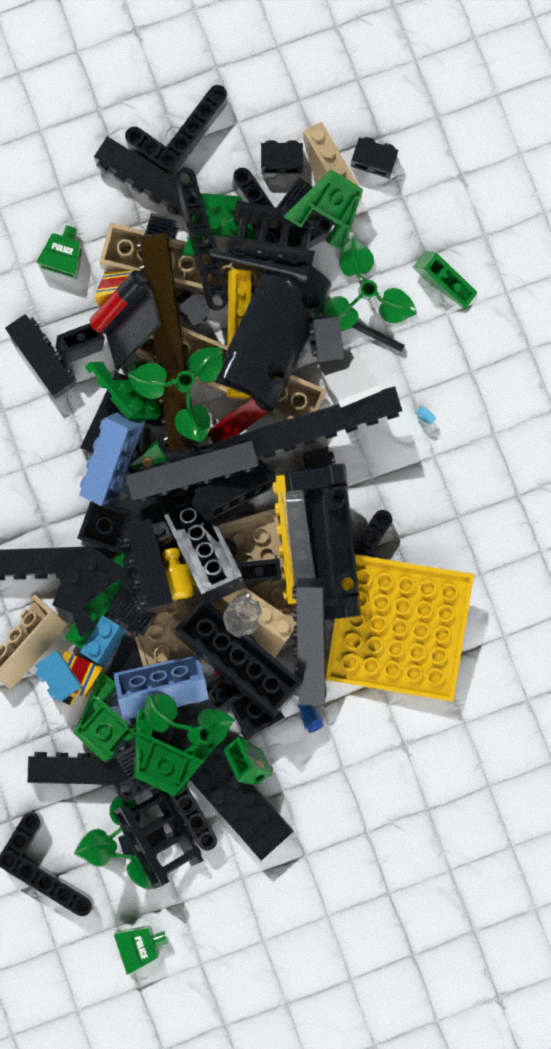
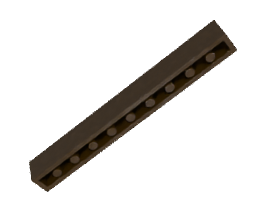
[137,233,198,452]

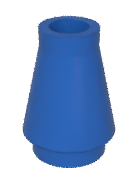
[297,704,324,734]

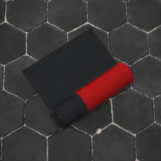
[89,270,162,370]

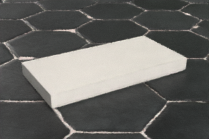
[316,348,381,407]

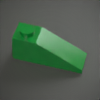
[412,251,478,309]

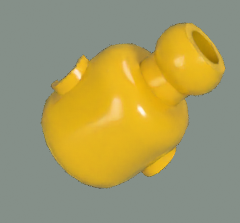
[160,548,195,601]

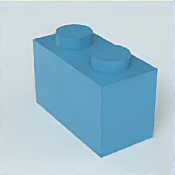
[80,616,127,667]
[35,651,83,702]

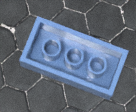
[79,411,145,506]
[114,654,209,719]

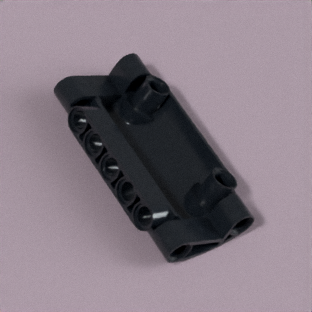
[217,261,332,412]
[285,464,361,620]

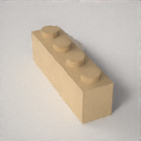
[303,122,363,202]
[219,588,297,658]
[0,594,68,690]

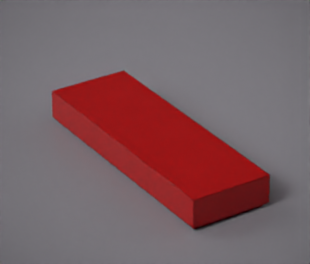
[208,397,268,442]

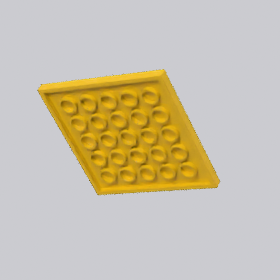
[326,554,474,702]

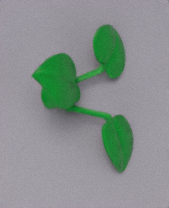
[323,237,417,331]
[128,347,223,443]
[145,694,235,797]
[74,792,153,890]

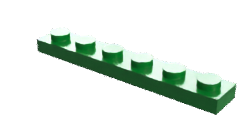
[64,550,124,649]

